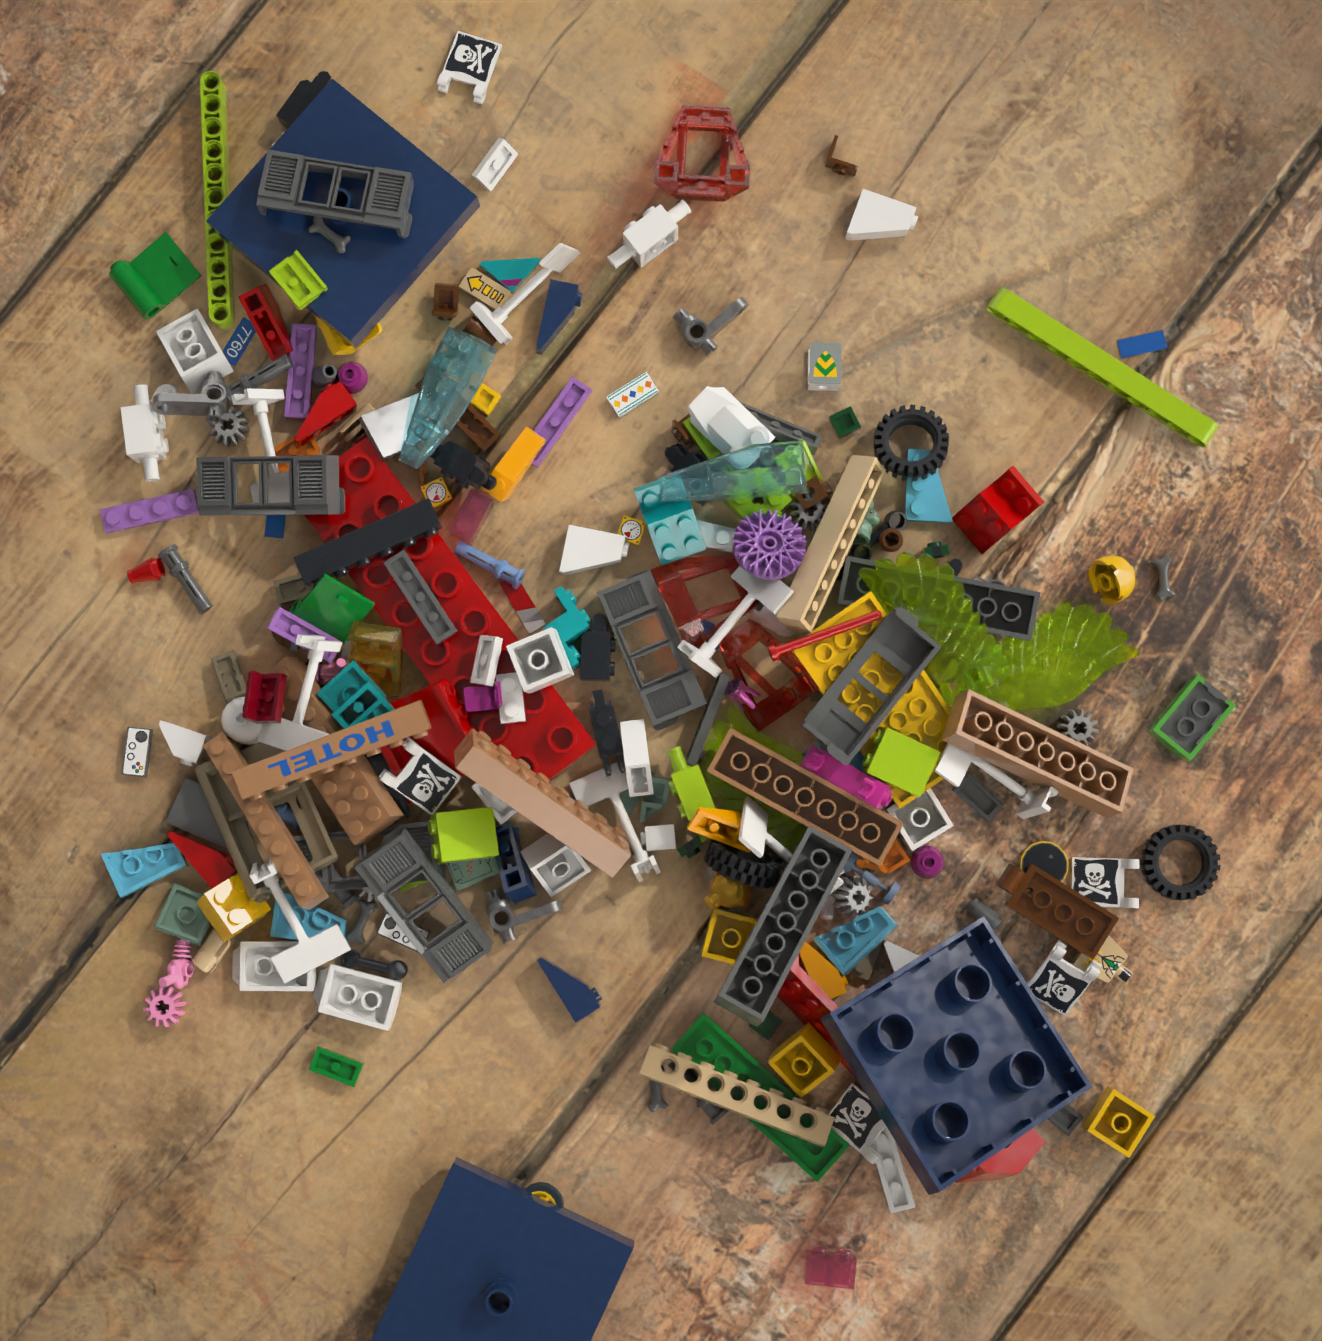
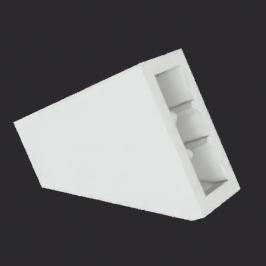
[845,189,918,241]
[559,525,629,575]
[620,719,654,797]

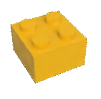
[196,873,271,942]
[701,908,758,964]
[768,1022,842,1098]
[1082,1086,1155,1158]

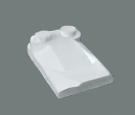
[688,386,775,472]
[232,941,317,991]
[313,964,402,1031]

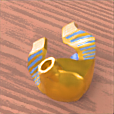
[704,866,752,914]

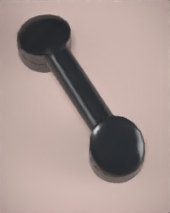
[851,511,907,560]
[340,949,408,980]

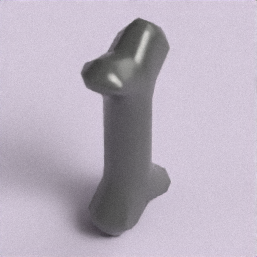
[308,216,351,254]
[1151,555,1176,601]
[345,899,378,944]
[648,1065,668,1112]

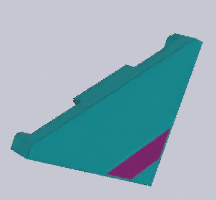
[479,258,541,294]

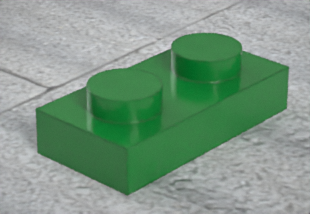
[308,1046,364,1087]

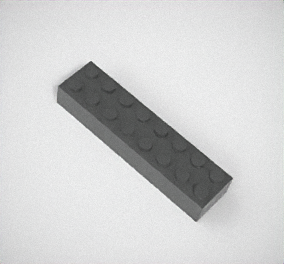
[837,556,1041,642]
[713,826,852,1027]

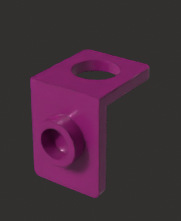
[463,681,503,712]

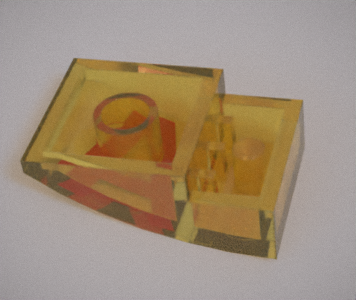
[348,621,403,697]

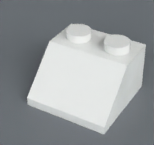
[520,833,591,897]

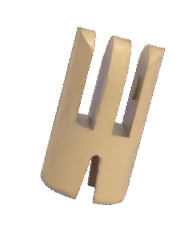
[337,403,375,447]
[192,929,235,974]

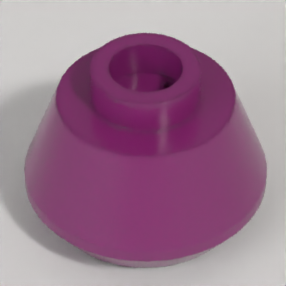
[335,362,368,394]
[911,846,944,879]

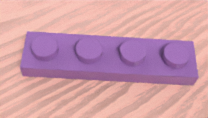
[284,323,318,420]
[532,376,592,469]
[100,489,199,534]

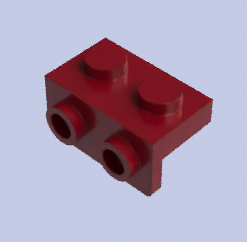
[242,671,287,724]

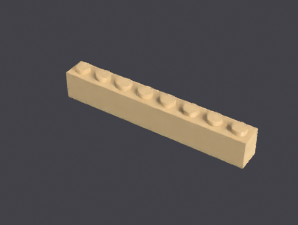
[776,455,886,633]

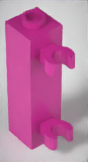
[800,745,893,810]

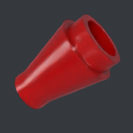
[127,557,165,584]

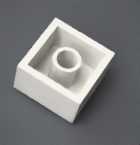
[506,627,574,694]
[884,788,954,851]

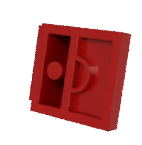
[952,466,1044,554]

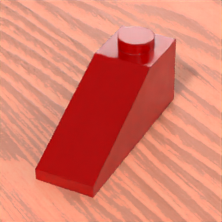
[238,283,293,361]
[294,381,357,449]
[167,831,238,889]

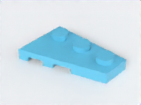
[904,449,953,524]
[101,843,188,898]
[270,891,347,940]
[812,906,898,975]

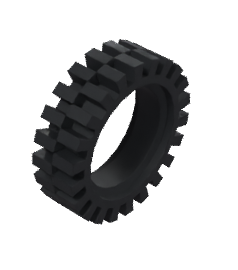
[873,405,949,481]
[1140,825,1221,900]
[704,839,783,888]

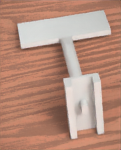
[470,243,581,345]
[231,389,290,503]
[677,566,794,678]
[258,634,342,751]
[934,743,1059,819]
[569,759,661,882]
[738,796,845,894]
[250,858,351,984]

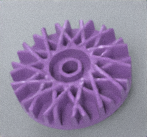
[732,510,806,580]

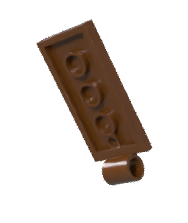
[996,863,1119,960]

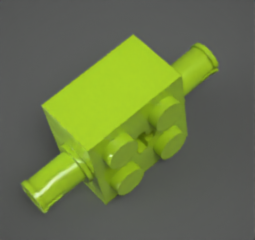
[719,461,792,520]
[666,746,716,842]

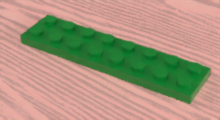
[671,1012,850,1182]

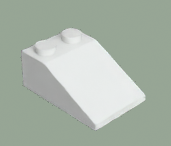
[156,308,234,394]

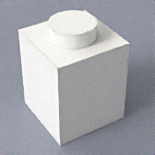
[640,824,676,851]

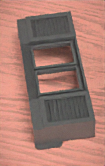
[256,150,414,239]
[196,455,345,516]
[597,570,707,730]
[800,607,942,765]
[293,821,446,892]
[354,825,493,983]

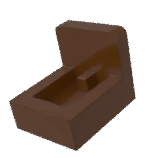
[432,283,459,321]

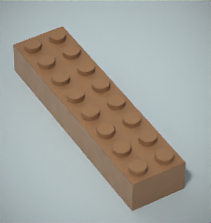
[267,657,403,845]
[942,689,1134,818]
[707,728,904,866]
[454,729,631,878]

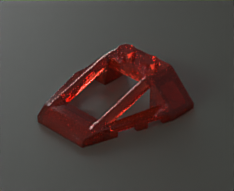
[654,105,750,202]
[651,554,760,649]
[718,619,819,733]

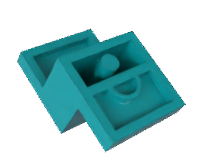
[634,472,706,566]
[543,585,592,671]
[317,660,395,729]

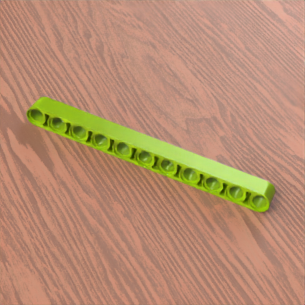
[200,71,235,329]
[986,287,1219,448]

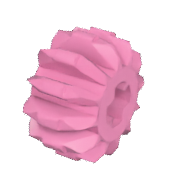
[143,986,186,1028]

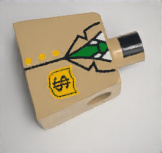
[1069,936,1132,984]

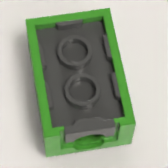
[1146,674,1236,762]

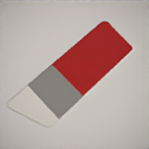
[499,581,545,633]

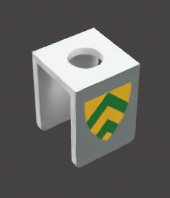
[807,342,841,391]

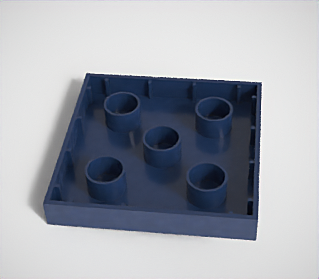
[206,79,480,349]
[820,916,1093,1195]
[371,1157,635,1341]

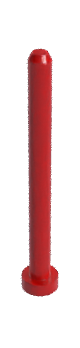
[767,610,882,662]

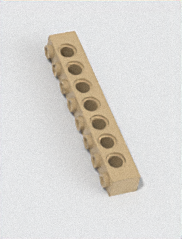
[638,1043,835,1147]

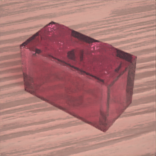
[448,489,494,545]
[803,1246,857,1289]

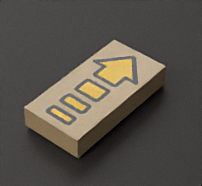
[459,267,512,311]

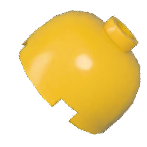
[1088,555,1135,605]

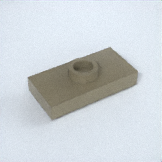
[211,650,246,704]

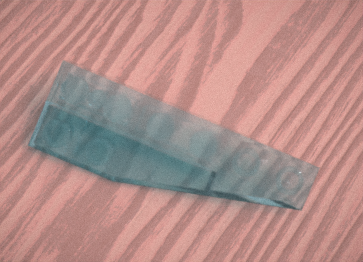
[398,326,498,469]
[659,440,807,502]

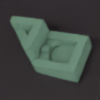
[640,776,671,822]

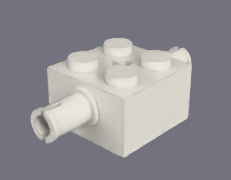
[607,200,691,269]
[120,385,169,482]

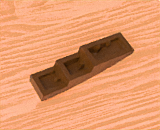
[415,369,501,451]

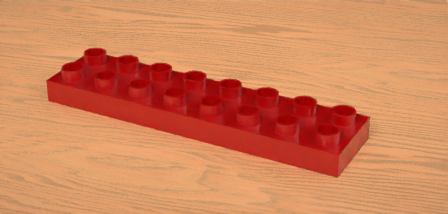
[305,437,597,781]

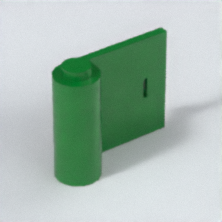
[109,232,202,320]
[289,574,375,645]

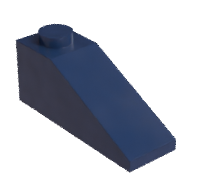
[536,279,583,354]
[495,822,537,904]
[537,956,602,1023]

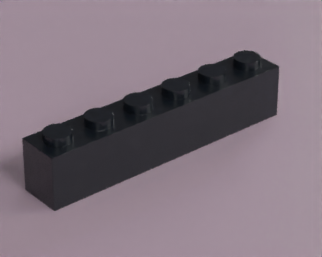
[293,498,443,587]

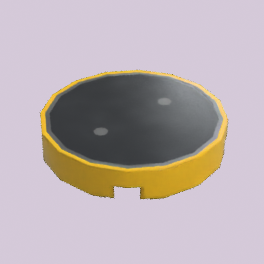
[1019,841,1069,882]

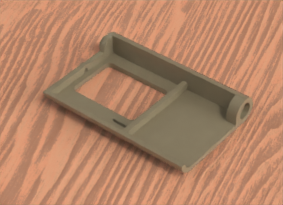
[194,742,338,904]

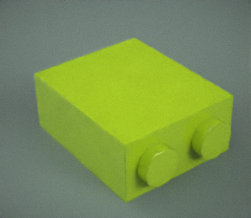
[862,727,941,797]
[428,807,499,864]

